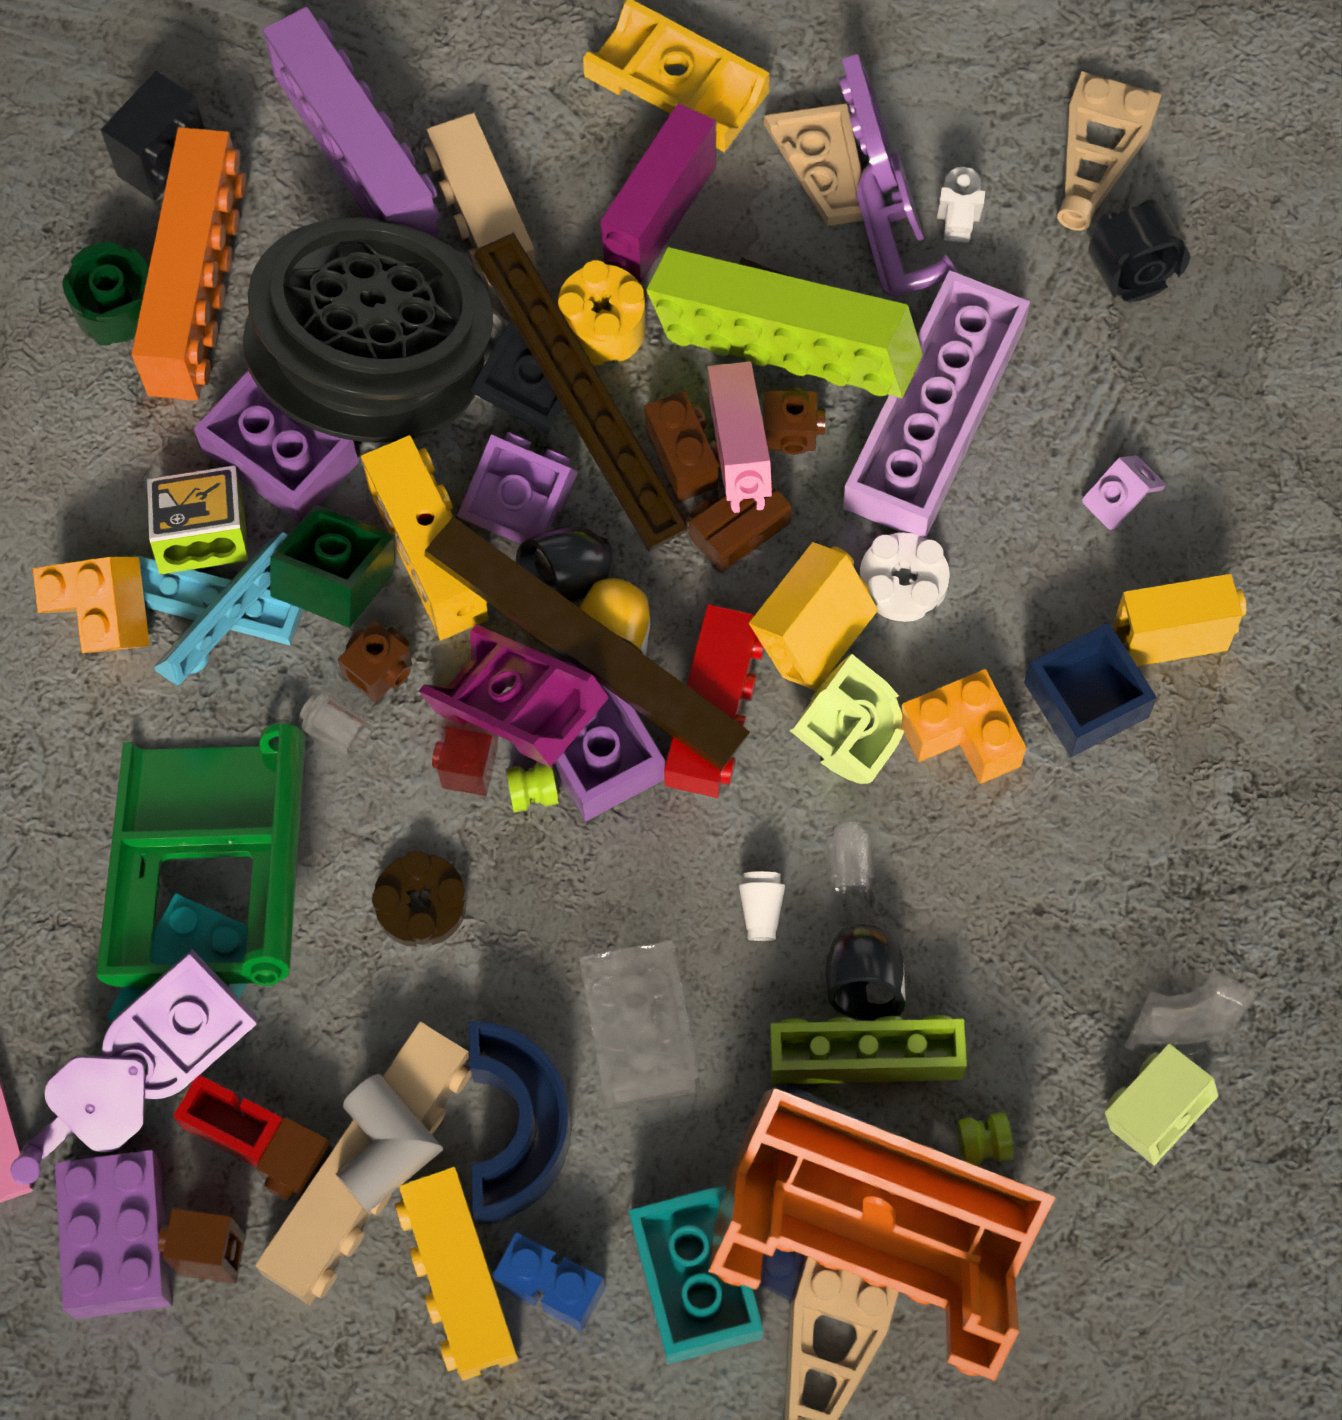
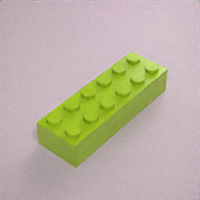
[646,247,923,398]

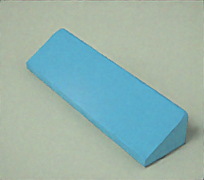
[154,532,288,686]

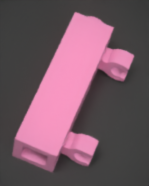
[707,362,772,513]

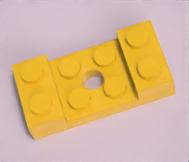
[583,0,770,153]

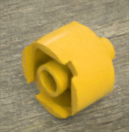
[558,261,646,365]

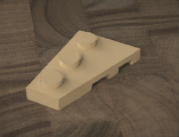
[764,103,863,226]

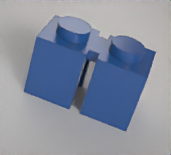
[492,1232,605,1332]

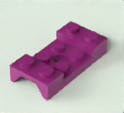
[419,625,609,767]

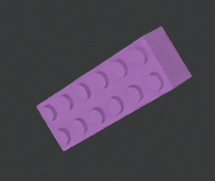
[262,7,441,239]

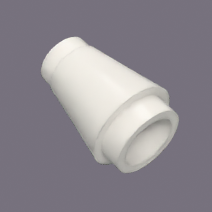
[739,871,785,941]

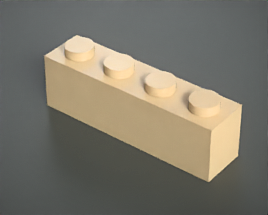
[423,113,537,288]

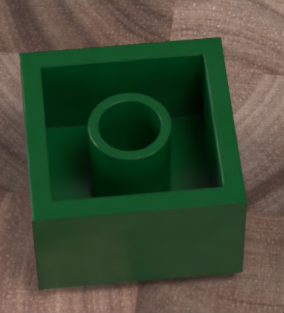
[270,505,395,628]

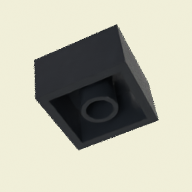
[100,71,205,201]

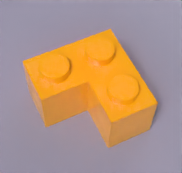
[32,557,150,653]
[901,669,1027,784]

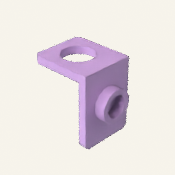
[1082,455,1167,530]

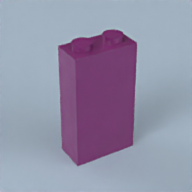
[601,103,716,283]

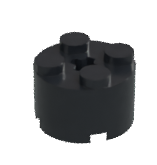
[1089,199,1190,302]

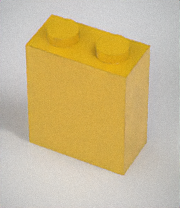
[749,542,878,691]
[1112,574,1246,666]

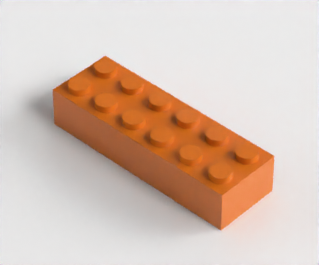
[131,127,246,401]

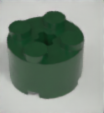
[63,242,149,346]

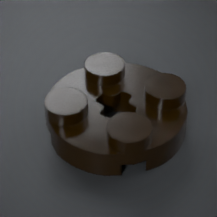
[372,851,466,947]

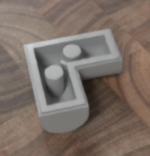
[335,1074,443,1214]

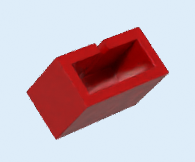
[173,1075,283,1168]

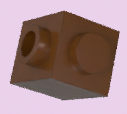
[256,1117,333,1200]

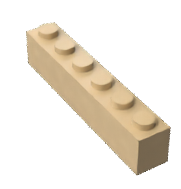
[255,1022,472,1306]

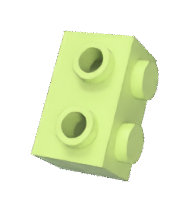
[1105,1044,1218,1166]

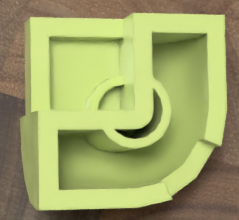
[790,654,904,784]

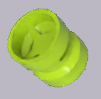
[505,762,559,813]
[956,1112,1014,1166]

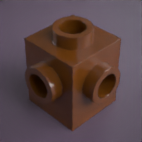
[763,388,826,455]
[337,621,412,703]

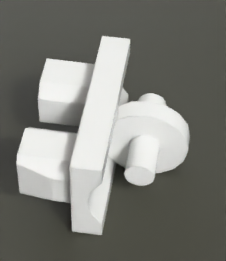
[937,167,985,242]

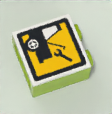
[147,465,249,575]

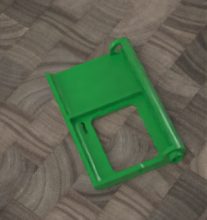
[96,723,306,987]

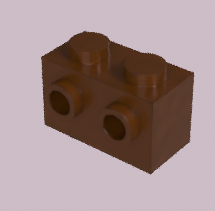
[644,391,721,503]

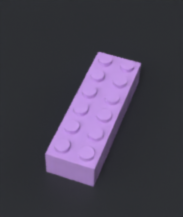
[843,270,1030,538]

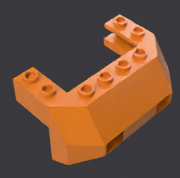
[709,1089,1056,1381]

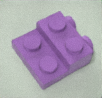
[457,432,578,552]

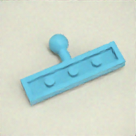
[133,555,303,674]

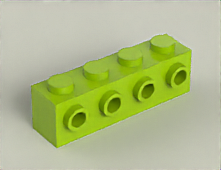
[770,1015,967,1085]

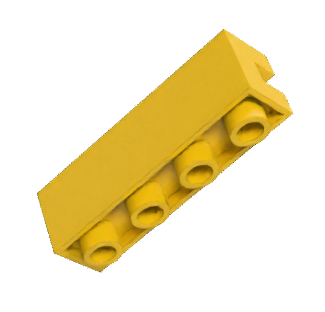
[395,1167,519,1381]

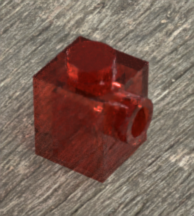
[432,727,497,797]

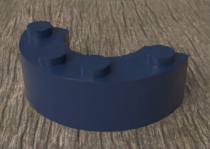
[469,1021,571,1225]

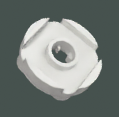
[859,533,950,622]

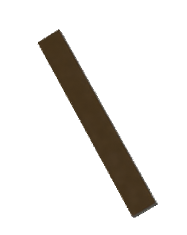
[474,232,689,552]
[424,517,750,771]

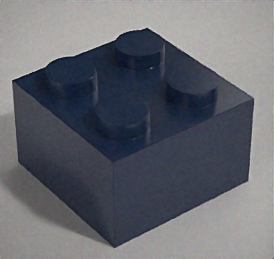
[1024,622,1157,758]

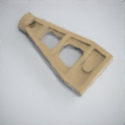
[1057,71,1162,230]
[784,1256,899,1420]

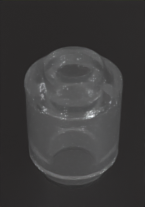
[826,822,875,893]

